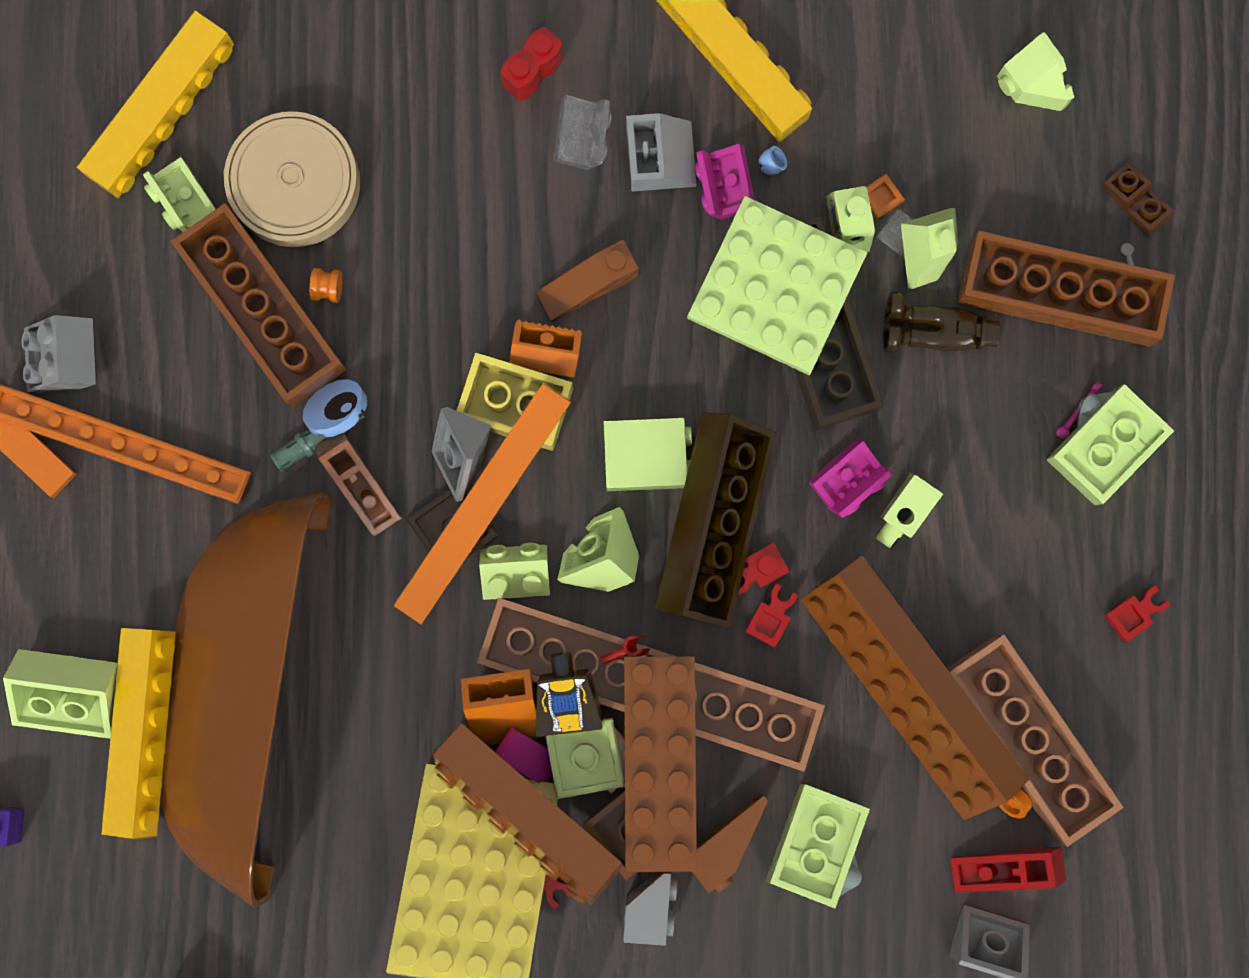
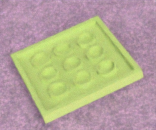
[687,196,867,375]

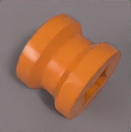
[309,268,343,303]

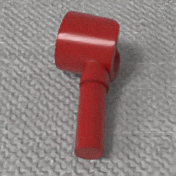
[600,635,650,665]

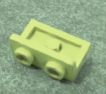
[143,157,216,232]
[479,543,550,600]

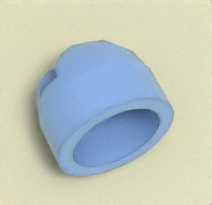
[759,146,787,175]

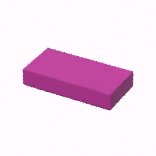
[495,727,552,783]

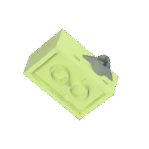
[1046,384,1174,505]
[766,784,870,908]

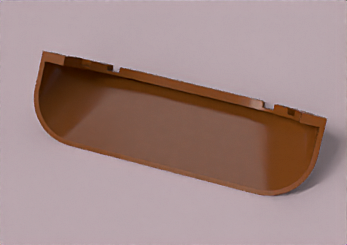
[160,492,333,908]

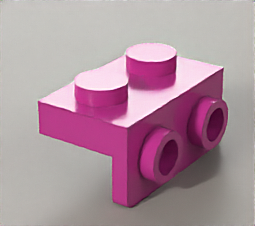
[695,144,755,220]
[808,438,892,518]

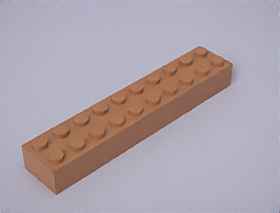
[477,598,825,772]

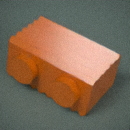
[509,319,582,377]

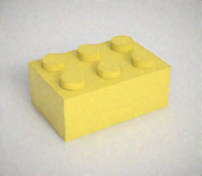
[457,353,573,451]

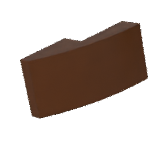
[1103,162,1175,236]

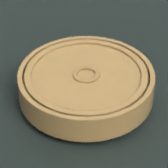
[224,111,360,247]

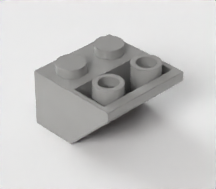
[626,113,697,192]
[21,315,96,393]
[623,872,677,946]

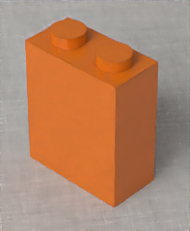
[461,669,542,746]

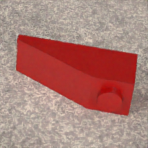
[950,846,1066,893]

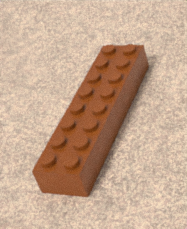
[800,556,1029,820]

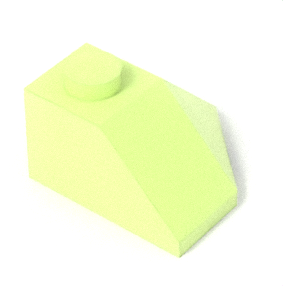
[997,32,1074,111]
[901,208,958,289]
[557,507,639,592]

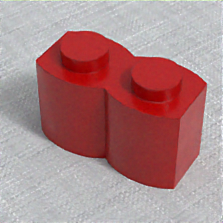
[500,27,564,102]

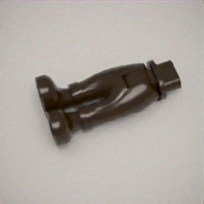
[883,291,1000,353]

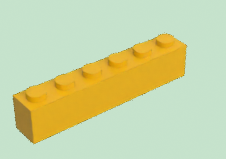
[656,0,812,143]
[77,11,234,198]
[101,628,176,839]

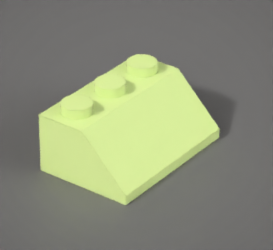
[3,649,118,739]

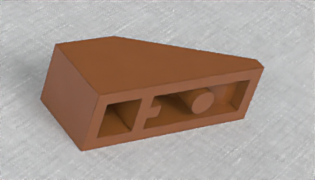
[536,240,639,322]
[314,432,401,537]
[692,793,768,893]

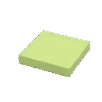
[546,718,625,799]

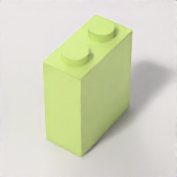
[604,418,692,491]

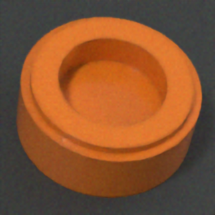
[999,789,1032,818]

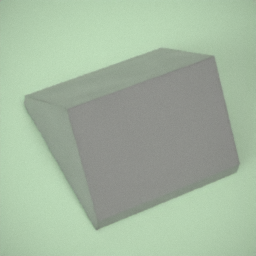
[431,407,491,502]
[949,905,1030,978]

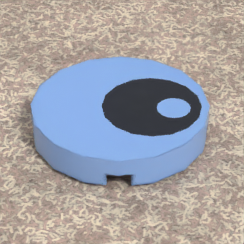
[303,379,367,437]

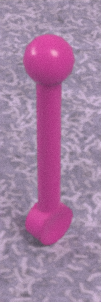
[1056,381,1103,439]

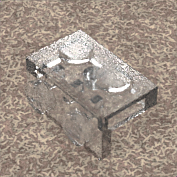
[553,95,611,170]

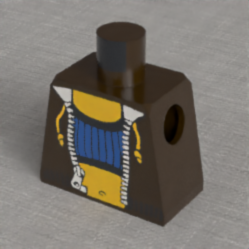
[536,652,605,737]

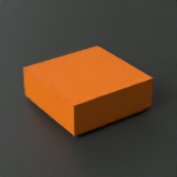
[866,174,905,220]

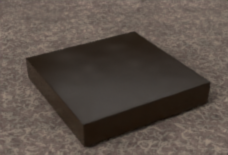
[406,488,499,559]

